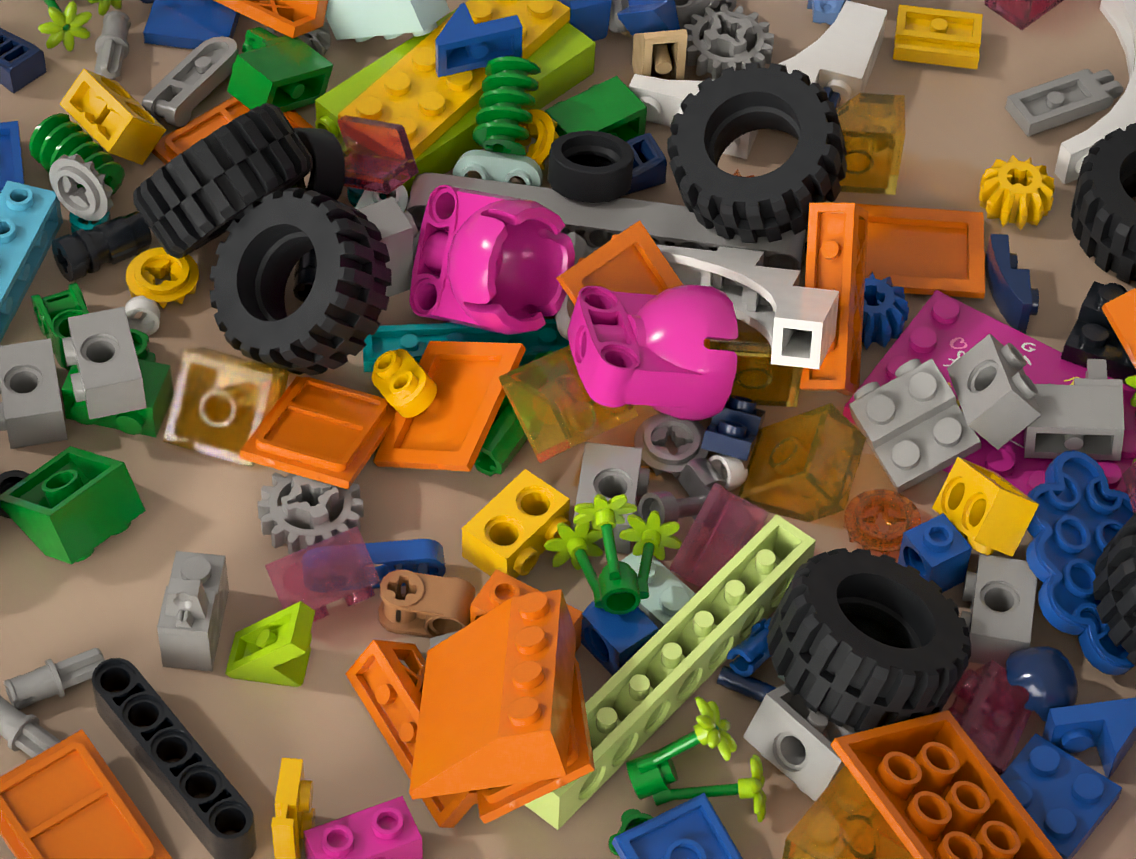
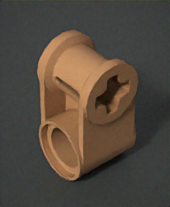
[378,570,476,638]

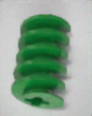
[472,56,541,156]
[29,113,125,197]

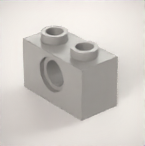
[62,307,146,419]
[947,334,1042,450]
[0,338,68,449]
[573,442,650,554]
[960,553,1037,668]
[743,684,857,804]

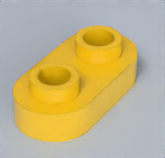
[371,349,437,418]

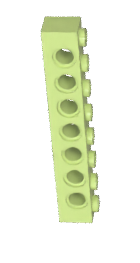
[525,514,816,830]

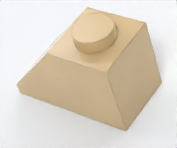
[632,29,688,80]

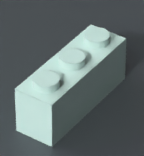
[325,0,450,42]

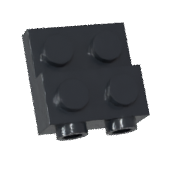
[1061,281,1136,381]

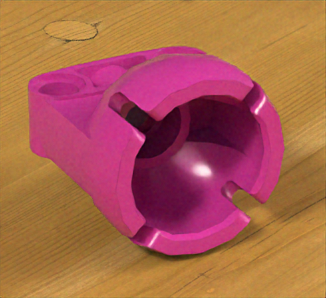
[409,185,575,335]
[567,284,738,421]

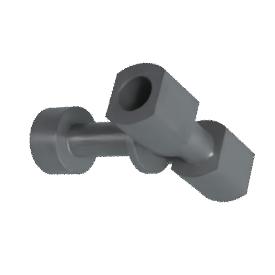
[638,458,761,549]

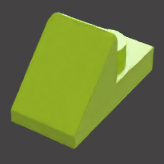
[225,601,315,687]

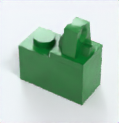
[227,27,334,113]

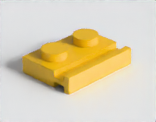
[892,4,983,69]
[271,757,315,859]

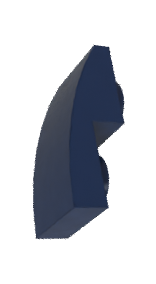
[985,234,1039,334]
[701,395,766,461]

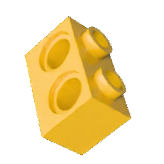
[60,69,166,165]
[932,457,1039,557]
[462,469,571,579]

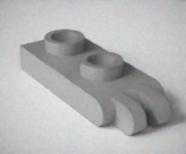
[1005,69,1123,137]

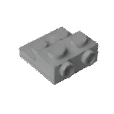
[849,359,982,494]

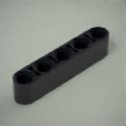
[92,658,256,859]

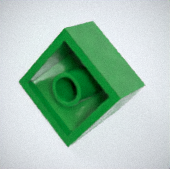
[0,446,146,564]

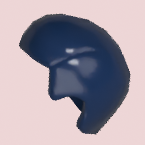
[1006,646,1078,721]

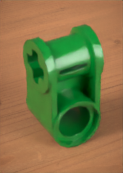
[31,282,89,370]

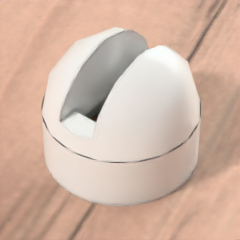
[125,296,160,336]
[709,454,748,492]

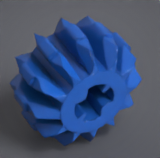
[862,271,909,350]

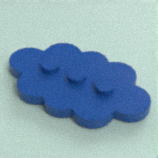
[1026,450,1136,676]

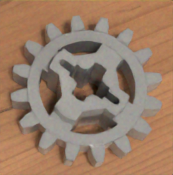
[683,4,774,80]
[258,472,364,557]

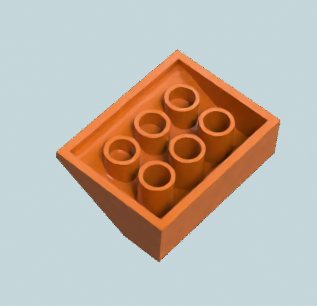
[409,589,577,800]
[831,710,1063,859]

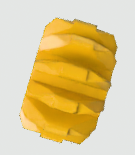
[978,155,1055,230]

